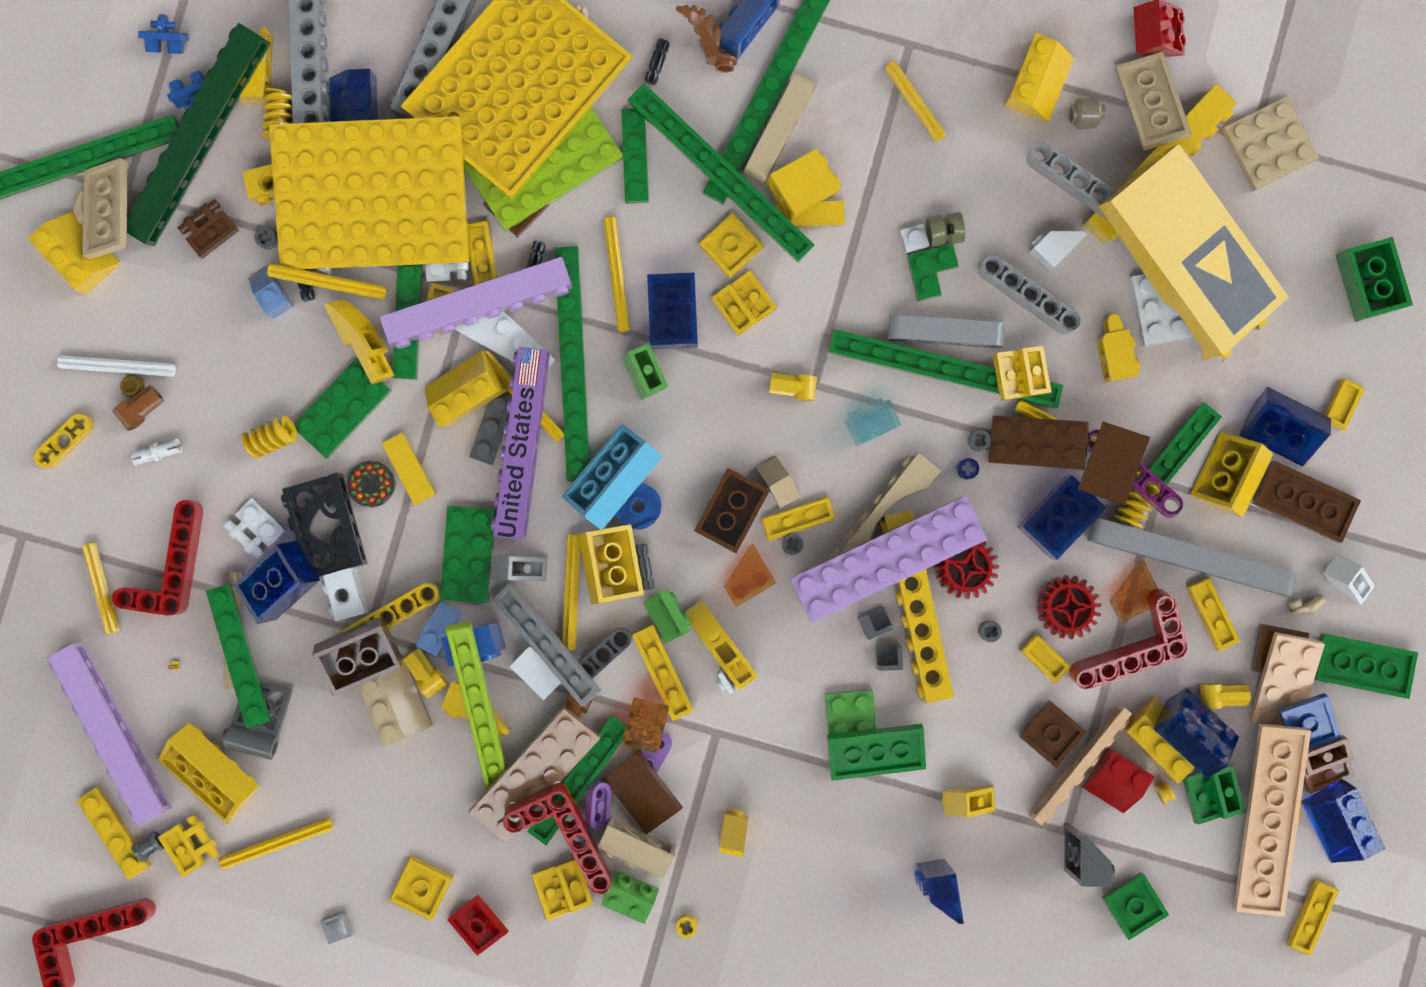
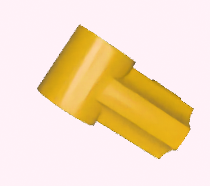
[769,373,817,401]
[403,648,448,699]
[1200,683,1251,709]

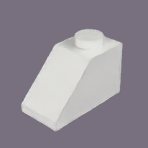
[1029,231,1087,272]
[1324,554,1375,605]

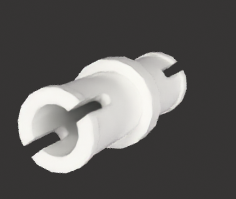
[130,438,182,466]

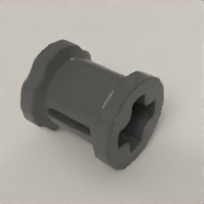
[132,830,164,862]

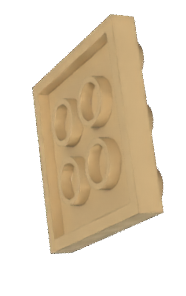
[1222,96,1319,192]

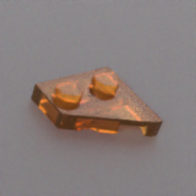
[724,544,776,607]
[1110,561,1165,623]

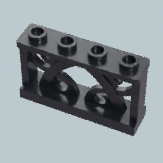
[281,473,368,580]

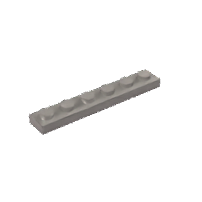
[492,583,601,707]

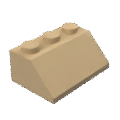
[358,661,432,748]
[597,817,676,878]

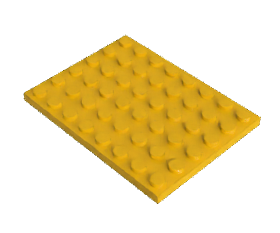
[401,0,633,200]
[269,116,470,269]

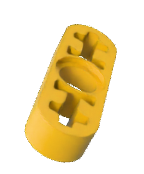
[34,414,94,469]

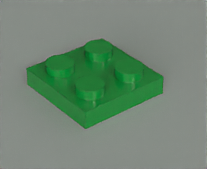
[1101,872,1169,940]

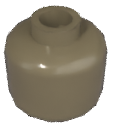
[1069,97,1106,129]

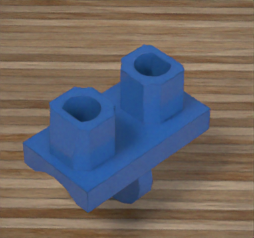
[138,14,189,54]
[167,71,205,110]

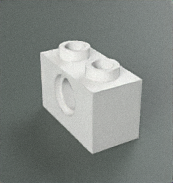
[322,568,369,622]

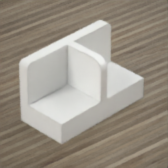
[510,647,561,700]

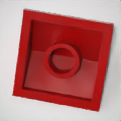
[447,894,509,956]

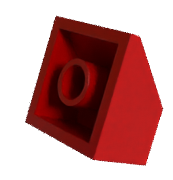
[1082,748,1155,814]

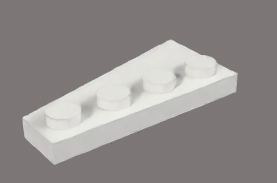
[456,311,556,367]

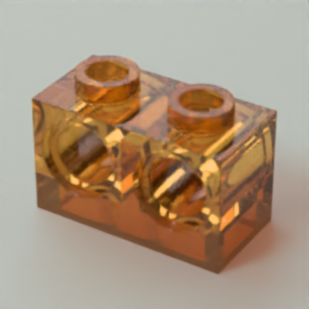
[622,697,670,753]

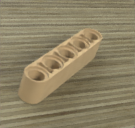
[744,72,817,184]

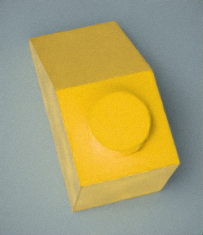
[942,786,995,818]

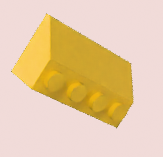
[157,722,259,824]

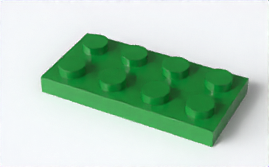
[294,358,392,459]
[440,506,496,603]
[1314,633,1418,699]
[827,723,926,781]

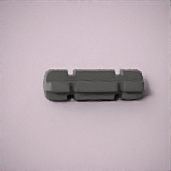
[635,544,655,590]

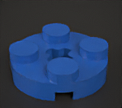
[616,483,662,530]

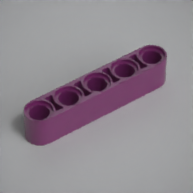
[1087,429,1184,518]

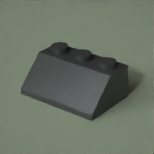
[1064,823,1115,887]

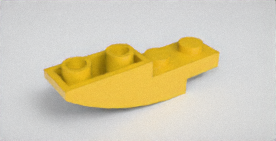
[324,299,394,384]
[684,600,759,691]

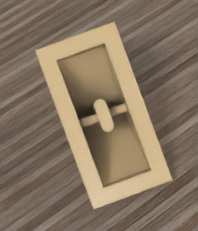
[756,456,800,508]

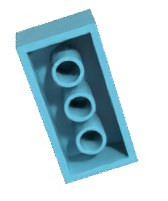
[561,424,663,530]

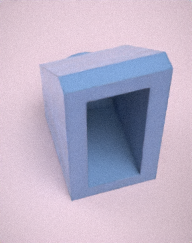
[248,267,294,318]
[415,602,462,656]

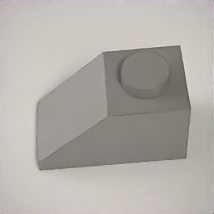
[490,555,547,581]

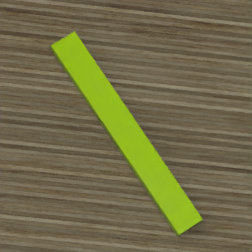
[446,622,507,790]

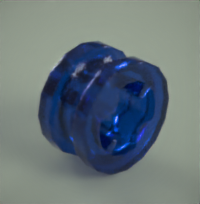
[957,458,980,480]

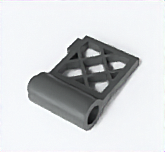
[221,682,293,760]

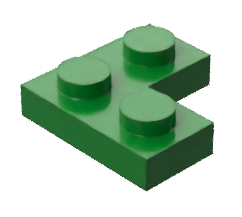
[907,244,959,301]

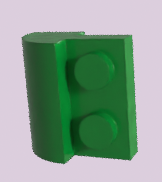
[1183,765,1246,825]

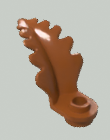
[676,5,737,73]

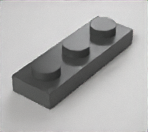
[469,394,512,465]

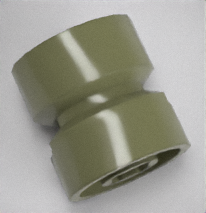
[926,212,965,248]

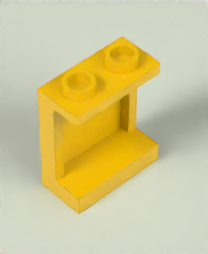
[765,149,842,221]

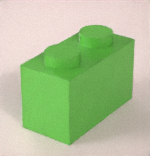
[622,343,668,400]

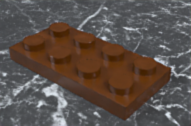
[988,416,1090,470]
[1252,461,1361,543]

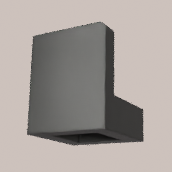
[857,607,895,640]
[875,644,903,671]

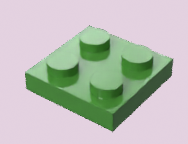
[825,689,876,735]

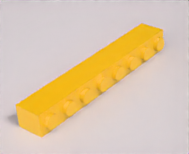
[1084,84,1237,244]

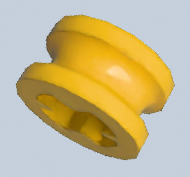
[1154,781,1176,806]
[676,914,698,939]

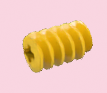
[260,88,293,141]
[241,415,297,459]
[1114,475,1159,528]

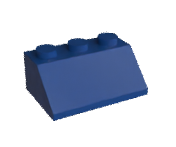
[719,0,780,60]

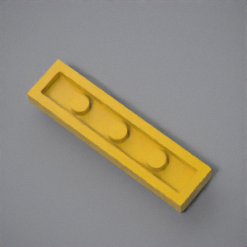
[632,625,694,721]
[76,786,151,880]

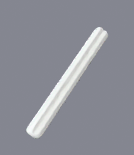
[57,355,176,377]

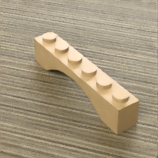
[829,453,941,559]

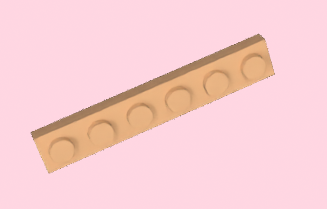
[1029,705,1132,826]

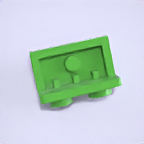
[643,589,691,643]
[601,870,659,924]

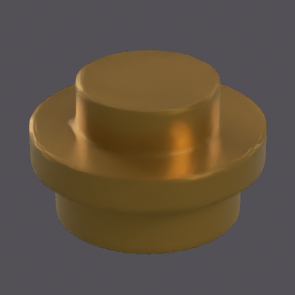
[120,375,145,398]

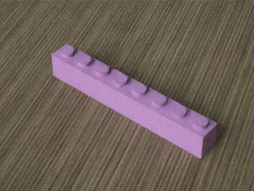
[380,257,573,349]
[48,642,172,826]

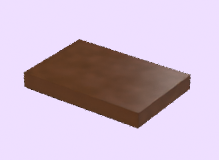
[1078,421,1150,506]
[602,750,683,835]

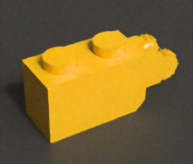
[1096,313,1140,384]

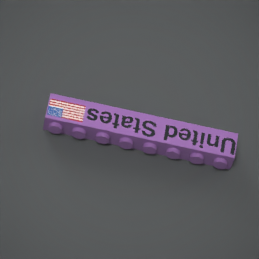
[491,346,551,540]

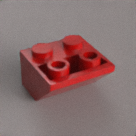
[1133,0,1186,57]

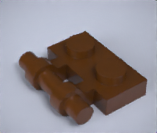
[177,199,240,259]

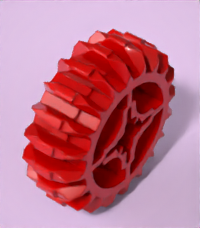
[934,541,999,599]
[1036,575,1102,640]

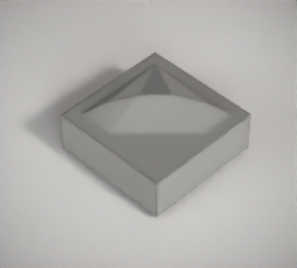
[321,912,353,944]

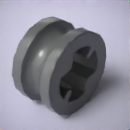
[255,227,278,249]
[968,430,991,452]
[782,534,803,555]
[979,621,1002,642]

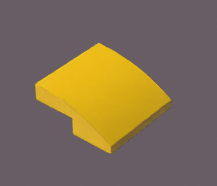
[711,270,778,336]
[992,346,1051,401]
[530,859,593,921]

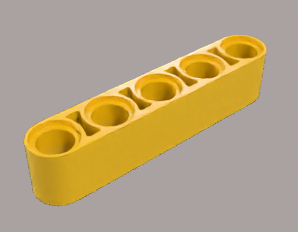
[335,583,441,636]

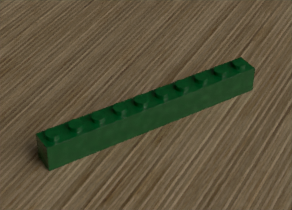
[127,22,271,246]

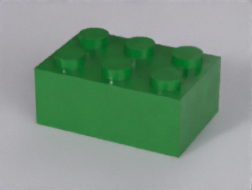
[1336,237,1413,322]

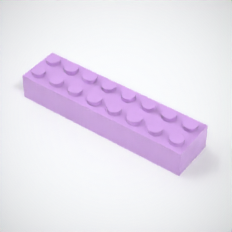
[789,496,987,623]

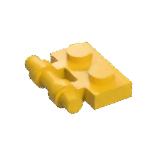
[158,814,220,878]

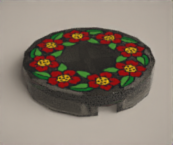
[347,461,396,508]

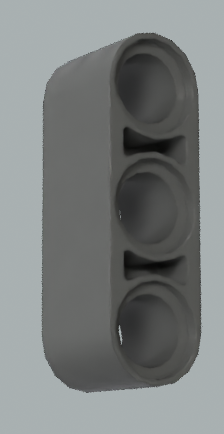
[579,627,632,679]

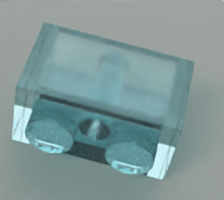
[845,398,902,447]

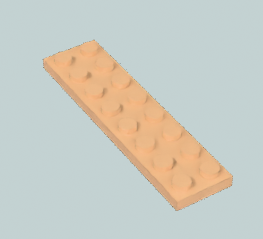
[1234,724,1311,917]

